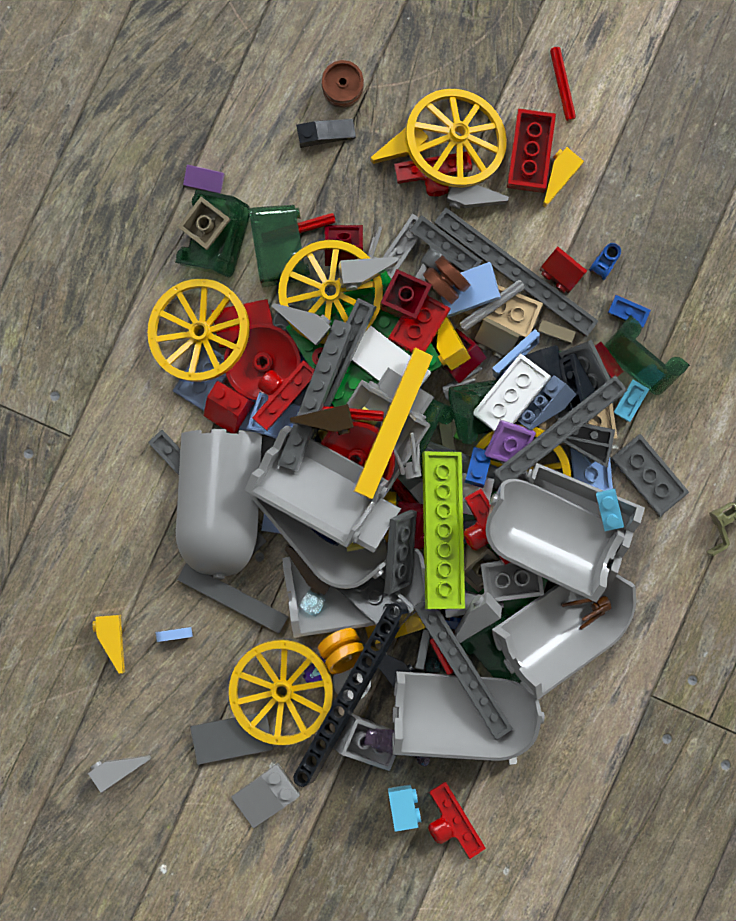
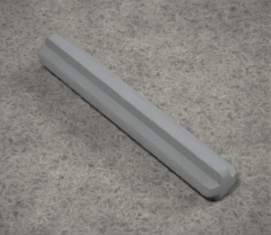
[459,280,525,331]

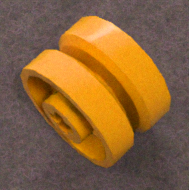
[317,628,364,674]

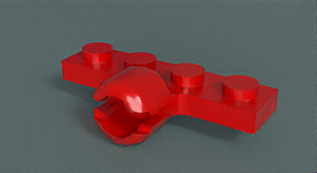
[394,151,473,197]
[252,360,315,431]
[463,489,511,566]
[428,782,486,859]

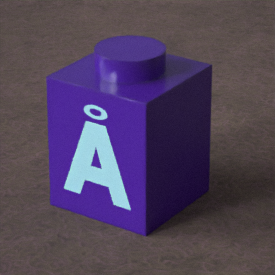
[302,657,331,683]

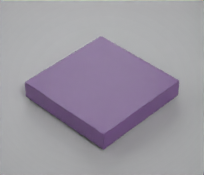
[484,419,536,462]

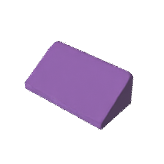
[183,165,225,194]

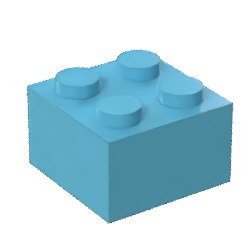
[388,784,421,832]

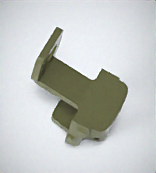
[706,502,736,556]

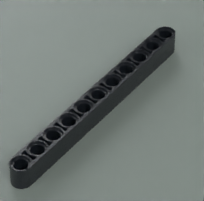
[293,602,408,787]

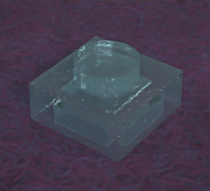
[299,590,326,617]

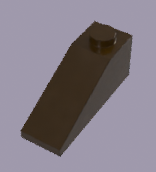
[290,404,354,435]
[285,544,331,595]

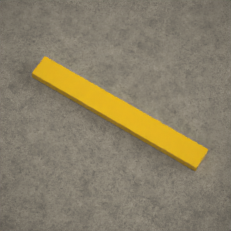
[353,348,433,499]

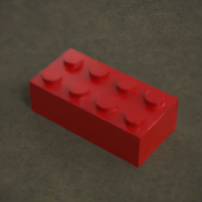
[506,108,556,193]

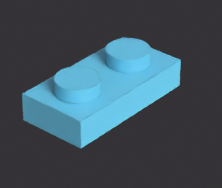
[614,380,649,422]
[596,489,624,531]

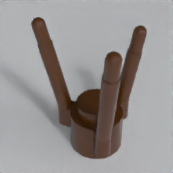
[561,596,612,630]

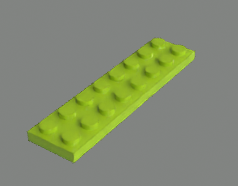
[422,451,465,609]

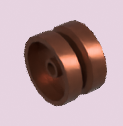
[322,60,364,108]
[423,255,471,304]

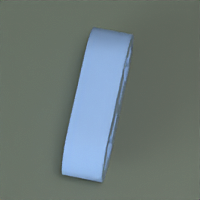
[155,627,193,642]

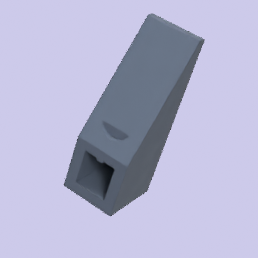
[517,375,576,430]

